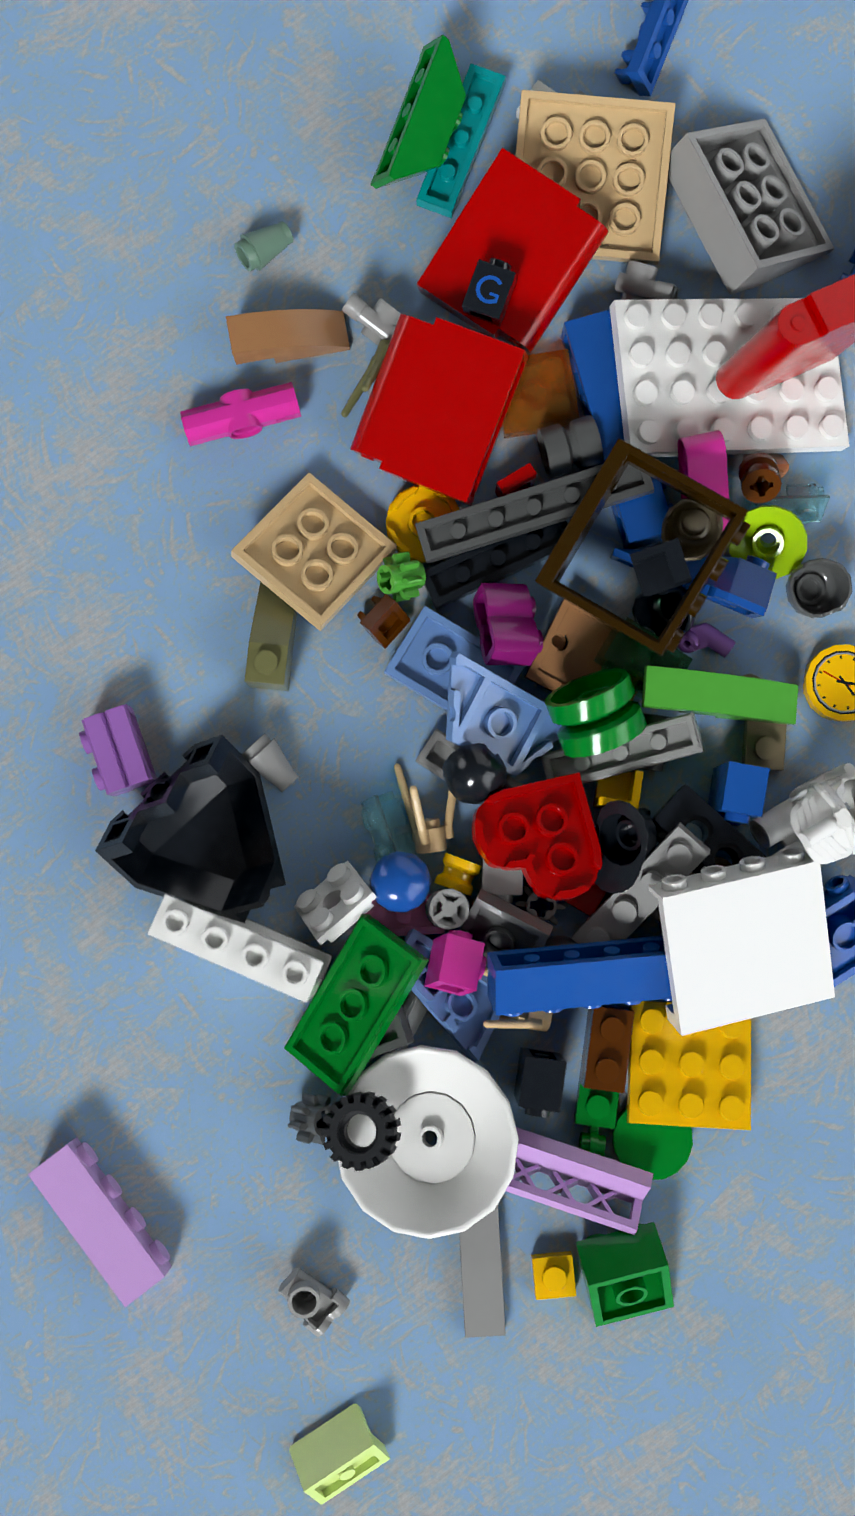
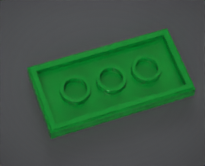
[284,914,429,1097]

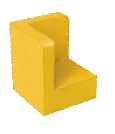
[593,770,643,808]

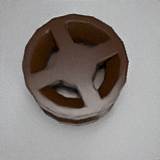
[738,453,782,503]

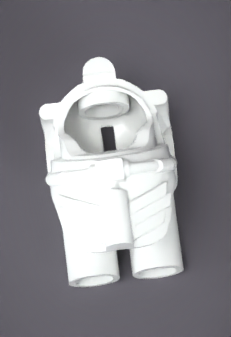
[749,763,855,864]

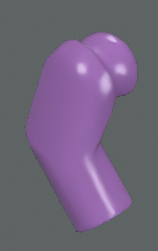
[678,623,736,658]

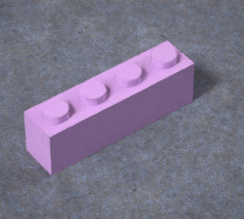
[28,1137,172,1307]

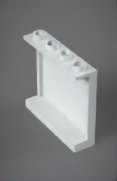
[648,847,835,1036]
[148,894,334,1003]

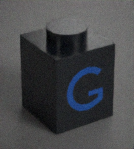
[462,258,517,327]

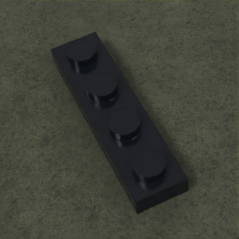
[424,521,568,610]

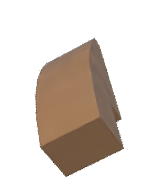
[226,309,350,365]

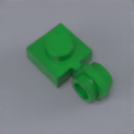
[574,1082,619,1157]

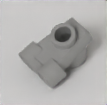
[615,260,679,300]
[342,293,401,345]
[279,1267,350,1337]

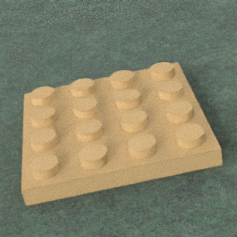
[515,90,675,265]

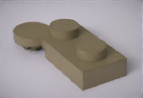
[742,674,787,771]

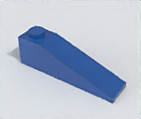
[610,548,777,618]

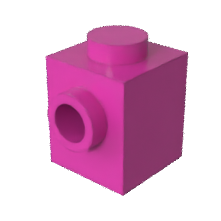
[424,930,486,996]

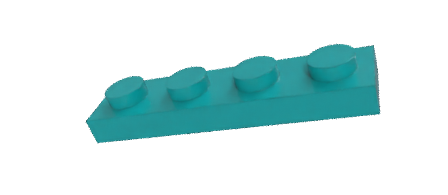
[417,63,506,219]

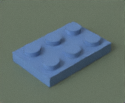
[384,606,525,711]

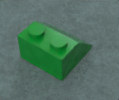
[576,1222,674,1327]

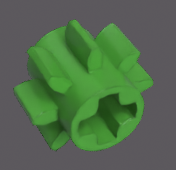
[377,552,426,602]

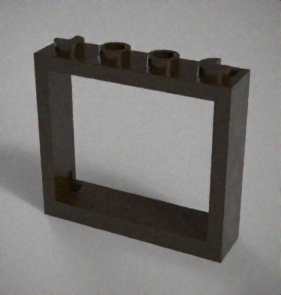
[535,438,750,657]

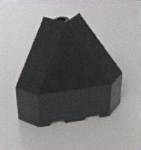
[95,735,286,923]

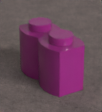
[473,583,543,665]

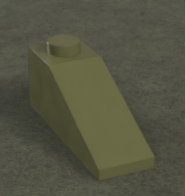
[245,581,297,691]

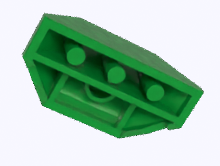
[370,35,466,189]

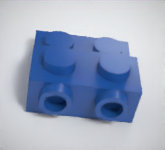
[823,875,855,987]

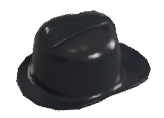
[594,800,657,894]

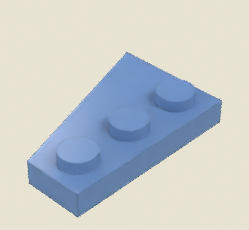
[404,929,501,1062]

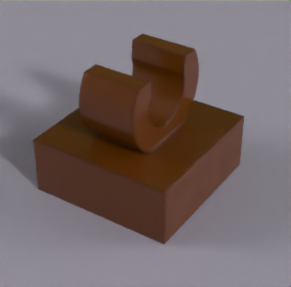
[357,594,411,649]

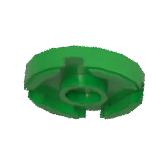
[612,1105,693,1180]

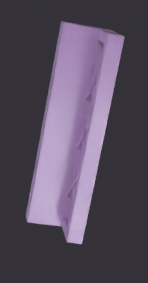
[506,1127,653,1235]

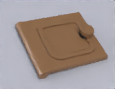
[525,599,658,701]

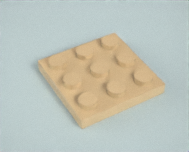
[231,472,397,631]

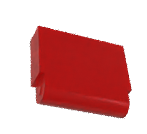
[417,147,609,354]
[716,274,855,399]
[350,314,529,506]

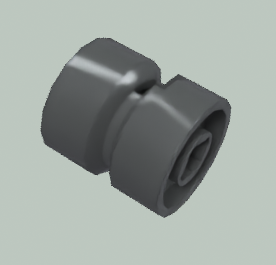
[537,414,603,478]

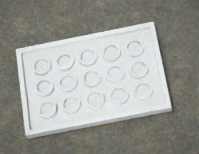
[609,298,849,457]

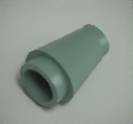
[234,221,294,272]

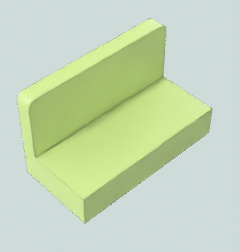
[289,1403,390,1505]

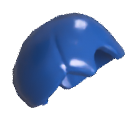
[369,851,431,913]

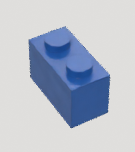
[708,761,770,826]

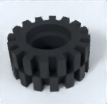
[321,1091,401,1171]

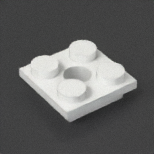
[294,860,377,945]

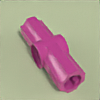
[180,382,301,446]

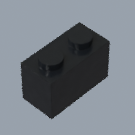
[514,1047,567,1118]

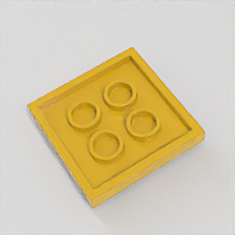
[627,1001,751,1130]

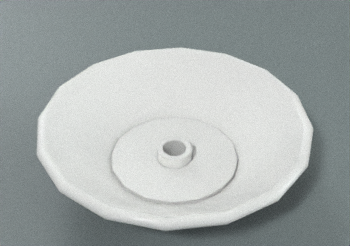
[338,1045,519,1239]

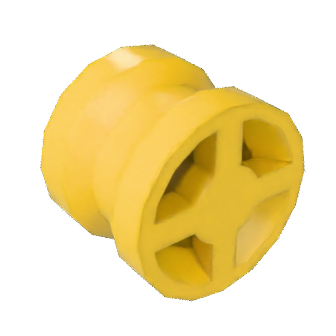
[434,853,482,896]

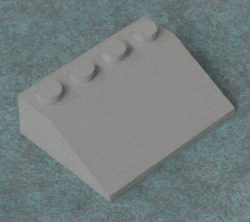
[668,118,835,294]

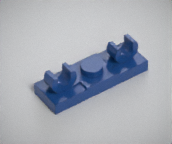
[614,0,689,96]

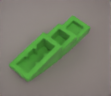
[642,665,798,725]

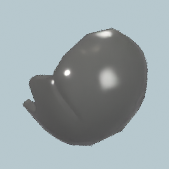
[786,558,853,618]

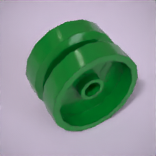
[544,668,647,758]

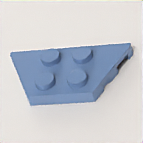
[446,652,562,777]

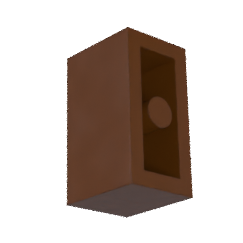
[579,1005,635,1093]

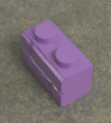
[79,704,157,797]

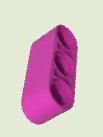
[677,430,729,532]

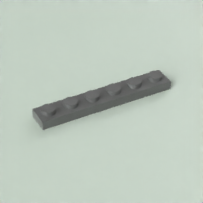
[415,464,655,564]

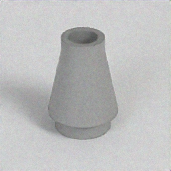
[242,733,299,792]

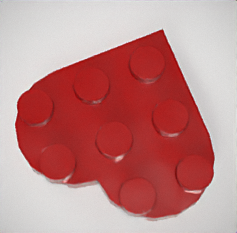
[472,772,602,900]

